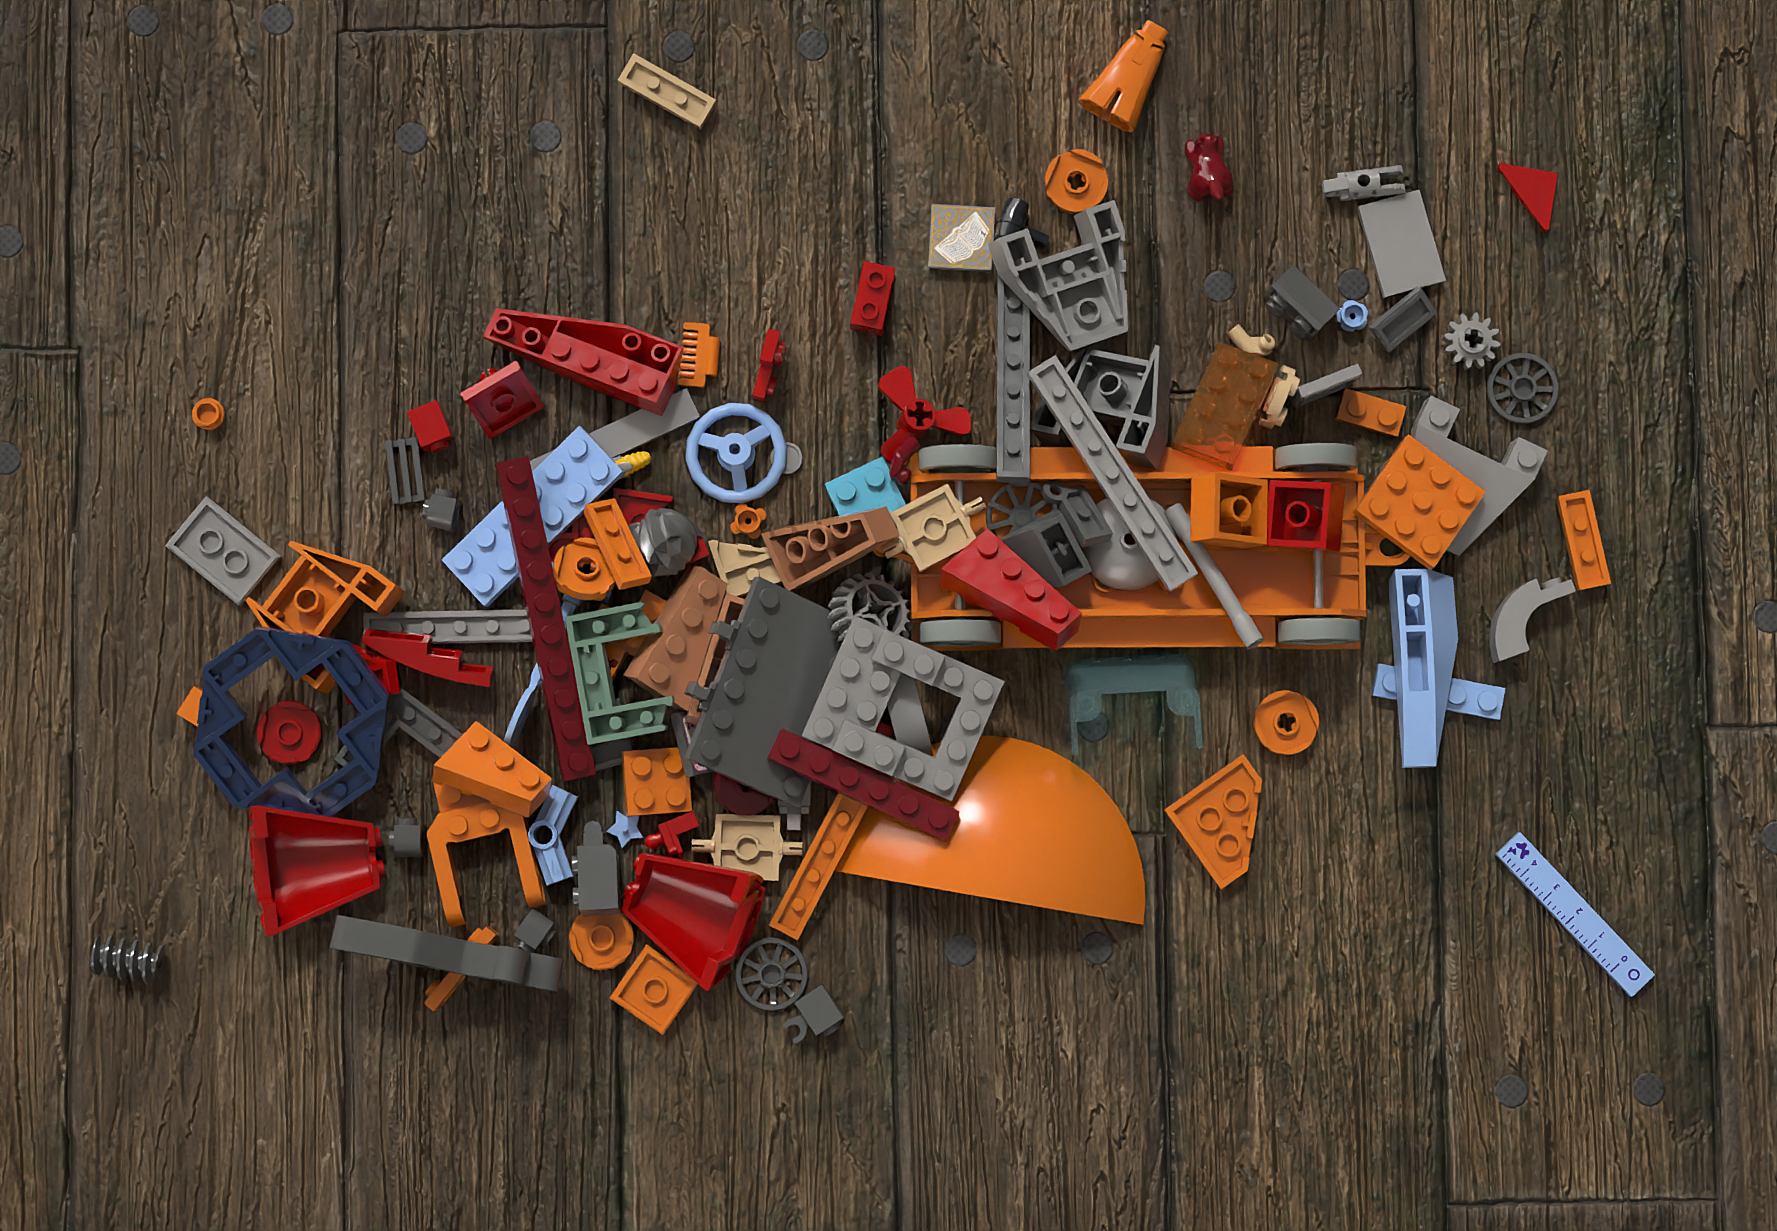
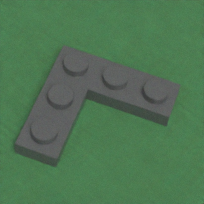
[334,686,463,766]

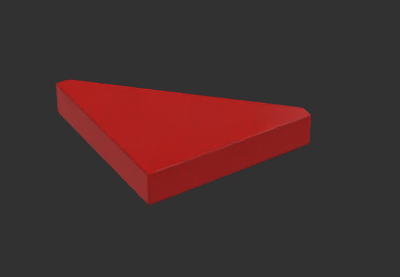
[1497,163,1558,232]
[613,488,674,525]

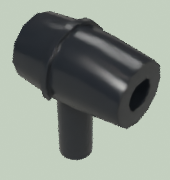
[994,198,1049,247]

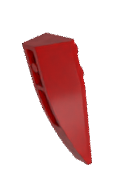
[483,308,684,416]

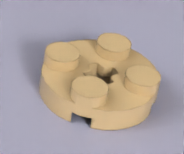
[1259,365,1300,429]

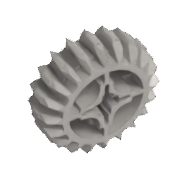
[828,572,914,642]

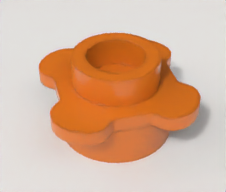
[730,503,766,539]

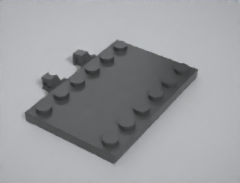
[684,577,843,808]

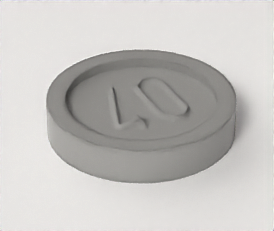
[770,442,802,474]

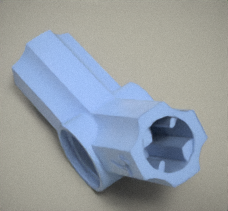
[528,785,578,886]

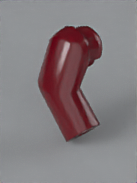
[889,436,920,485]

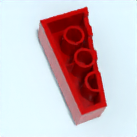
[939,528,1082,651]

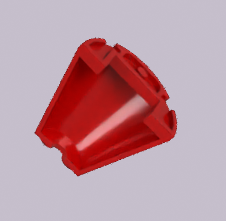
[249,805,385,937]
[621,853,765,992]

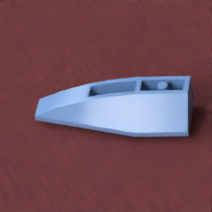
[1388,569,1458,768]

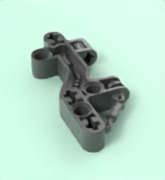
[330,915,564,992]

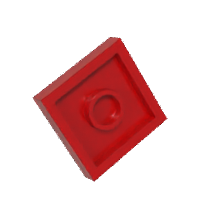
[460,361,545,440]

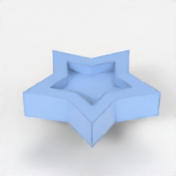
[606,811,643,848]

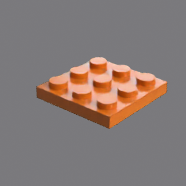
[1353,434,1486,570]

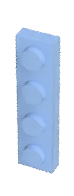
[1371,663,1505,720]

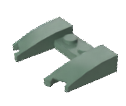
[565,602,675,745]

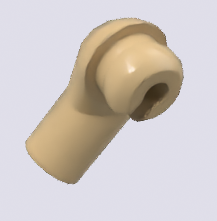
[1227,324,1275,357]

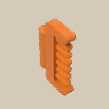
[678,322,720,388]

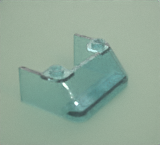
[1064,654,1203,757]

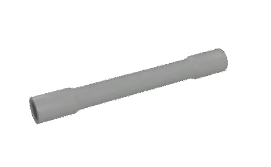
[1164,503,1264,649]

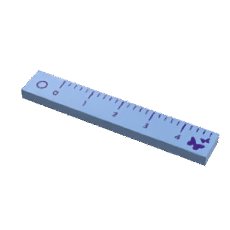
[1495,832,1655,997]

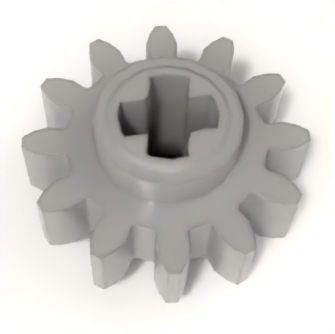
[1442,312,1501,370]

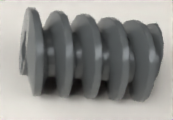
[90,934,165,984]

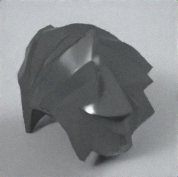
[628,508,706,577]

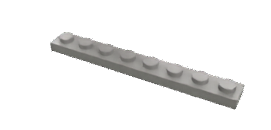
[1027,355,1198,593]

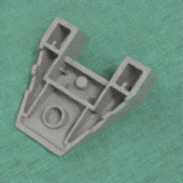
[988,200,1128,352]
[1410,396,1548,556]

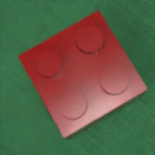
[1265,480,1345,552]

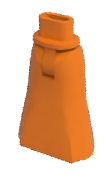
[1079,20,1168,132]

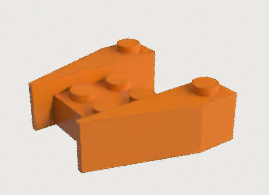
[245,541,406,695]

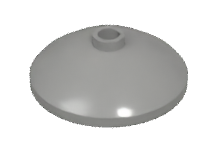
[1079,498,1177,591]

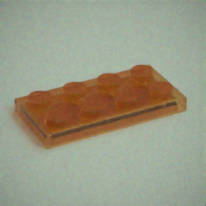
[1171,342,1279,471]

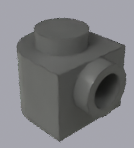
[422,488,462,532]
[389,818,426,857]
[514,908,556,953]

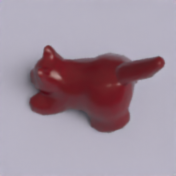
[1184,133,1234,201]

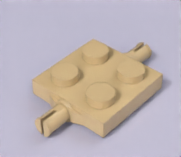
[881,484,986,572]
[692,814,803,881]

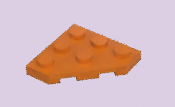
[1164,754,1262,889]

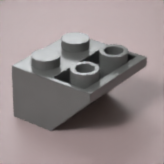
[1263,265,1340,341]
[1000,509,1092,589]

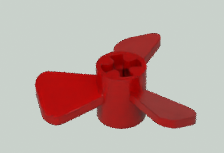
[878,366,971,467]

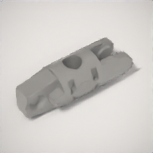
[1321,165,1406,201]

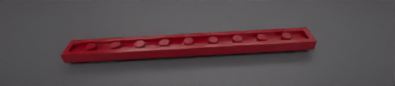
[495,456,596,781]

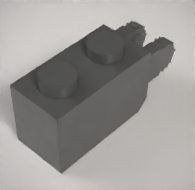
[572,820,622,916]

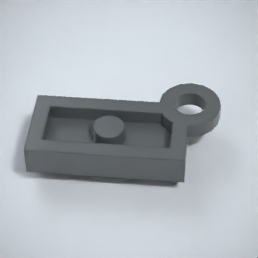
[1042,481,1113,548]

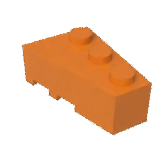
[432,721,552,818]

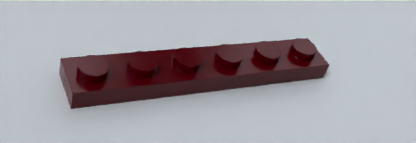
[767,728,960,842]

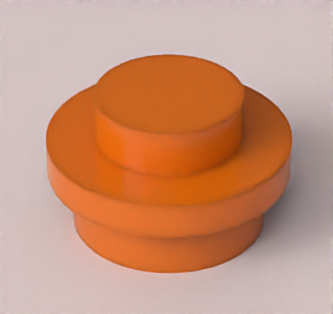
[192,398,225,430]

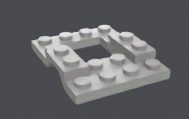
[802,615,1005,801]

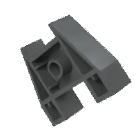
[1030,340,1172,470]

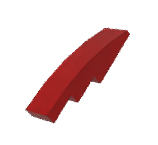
[362,628,494,687]

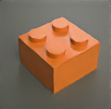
[1190,472,1268,549]

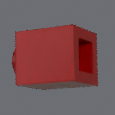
[407,400,455,453]

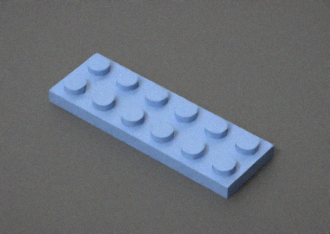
[442,426,625,607]

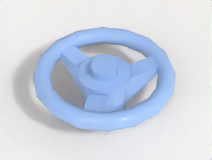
[685,403,787,504]

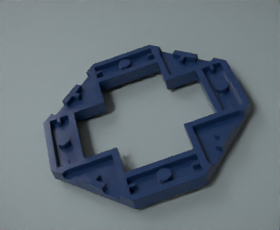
[193,626,390,817]

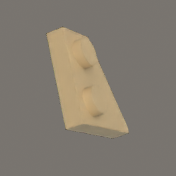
[708,540,783,597]

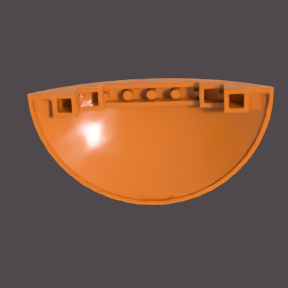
[834,736,1145,925]

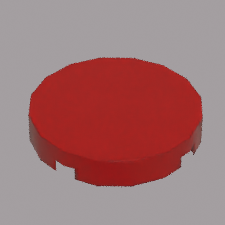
[257,701,322,765]

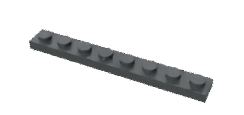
[996,273,1030,483]

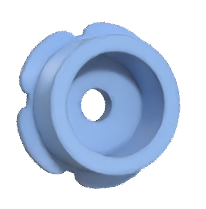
[1337,300,1368,332]

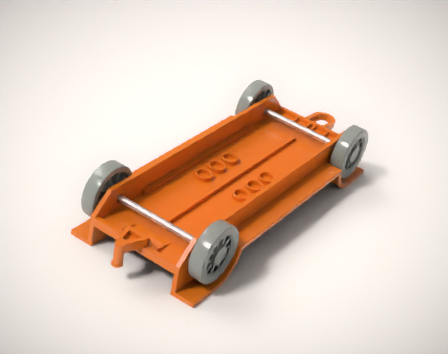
[874,443,1410,651]

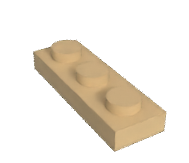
[618,53,717,130]

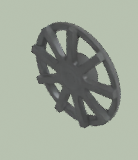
[1487,353,1559,424]
[986,482,1058,539]
[735,937,808,1011]

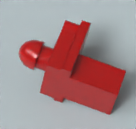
[645,811,700,859]

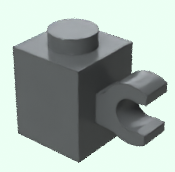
[783,984,844,1043]

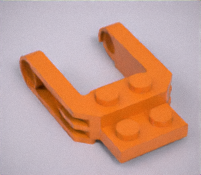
[426,783,546,928]

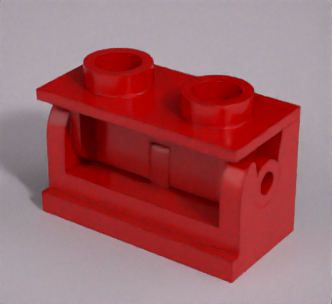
[850,261,895,336]

